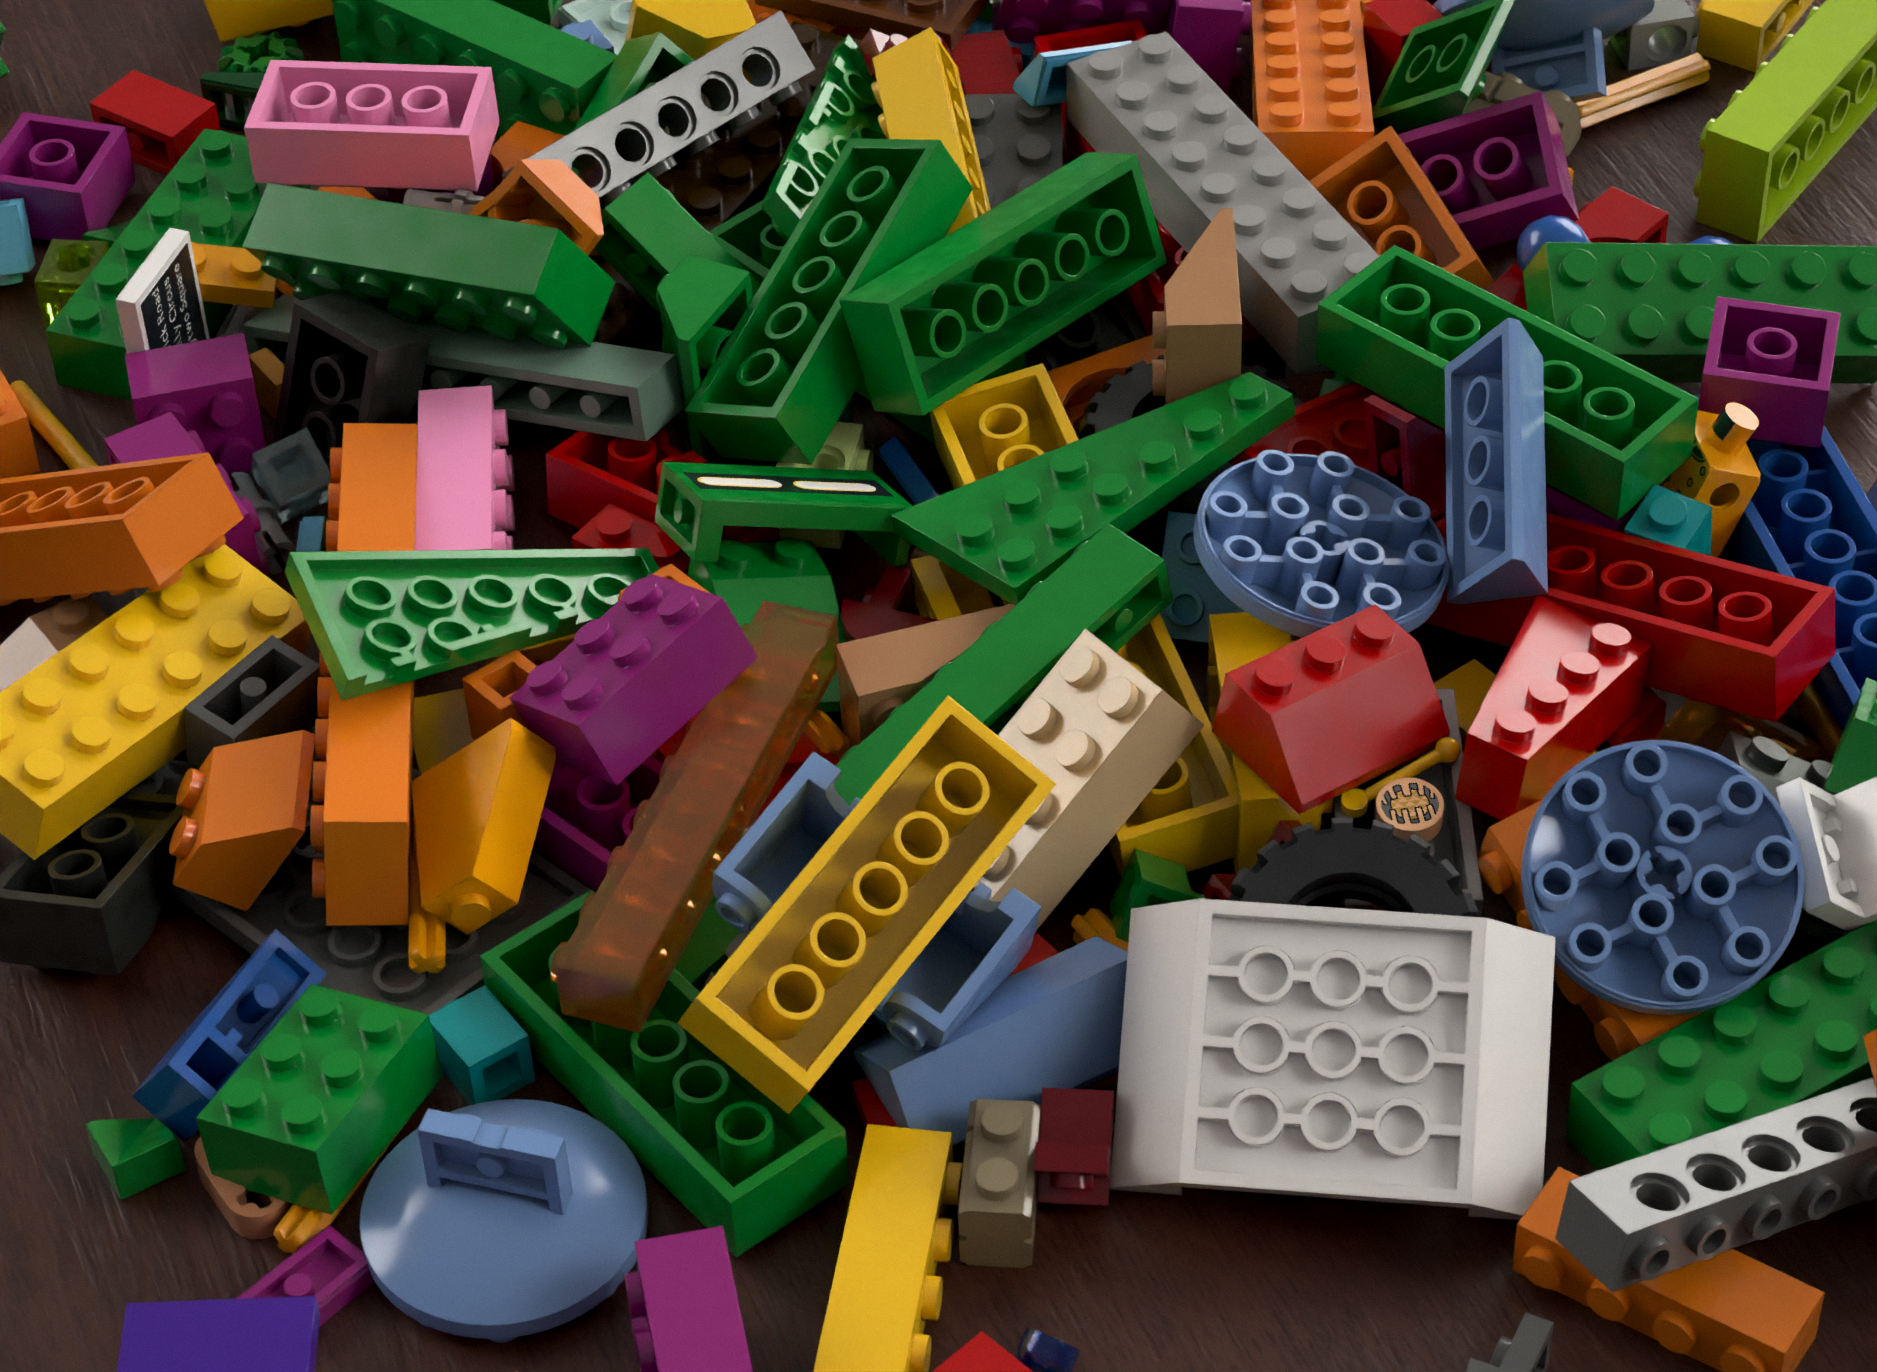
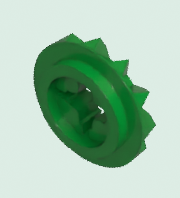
[217,32,304,73]

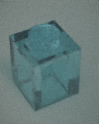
[251,428,330,524]

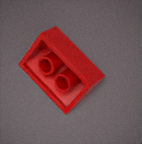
[1212,604,1450,815]

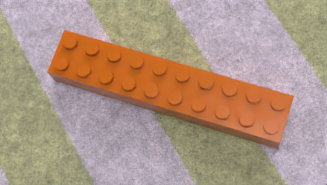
[310,423,418,926]

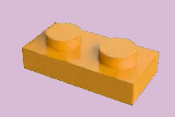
[191,242,277,309]

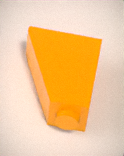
[411,718,556,935]

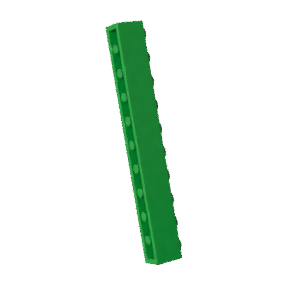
[642,523,1173,992]

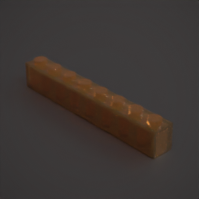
[551,600,839,1033]

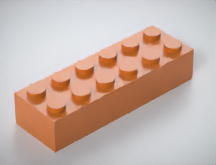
[1249,0,1374,181]
[0,452,244,606]

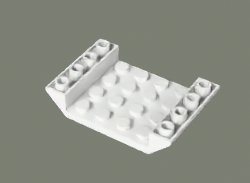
[1110,899,1556,1220]

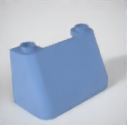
[712,751,1041,1051]

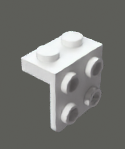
[1776,777,1877,932]

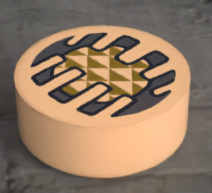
[1375,778,1444,842]

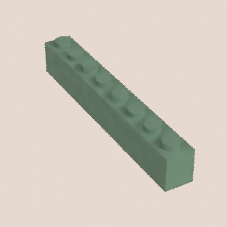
[243,294,684,442]

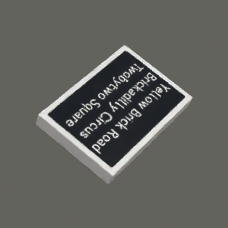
[115,228,210,354]

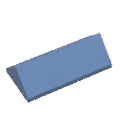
[1444,318,1548,604]
[854,936,1128,1151]

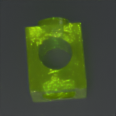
[34,239,109,326]

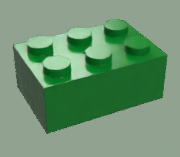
[196,984,443,1215]

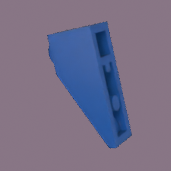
[132,929,327,1142]

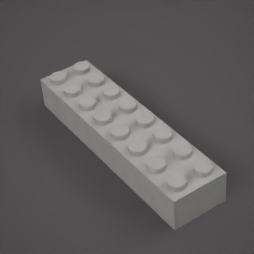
[1066,31,1379,373]

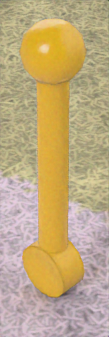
[1341,737,1461,818]

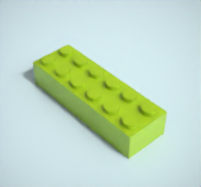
[1693,0,1877,244]

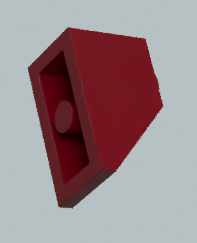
[1364,395,1446,519]

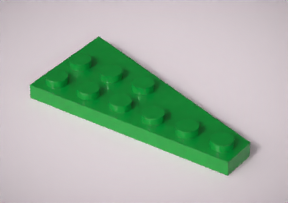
[761,35,887,241]
[891,372,1296,606]
[285,548,660,701]

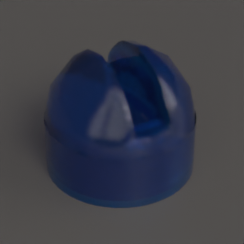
[1015,1327,1081,1372]

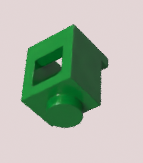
[1109,848,1205,942]

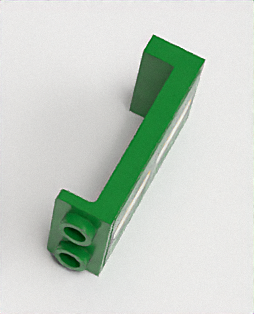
[654,462,914,567]

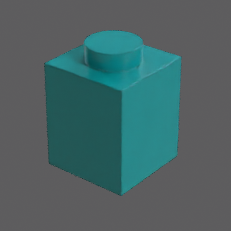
[1624,484,1712,556]
[429,985,535,1105]

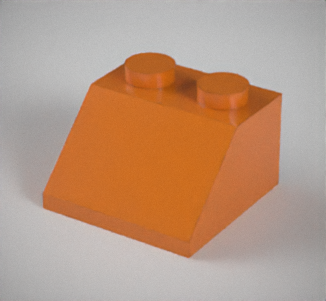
[169,730,315,911]

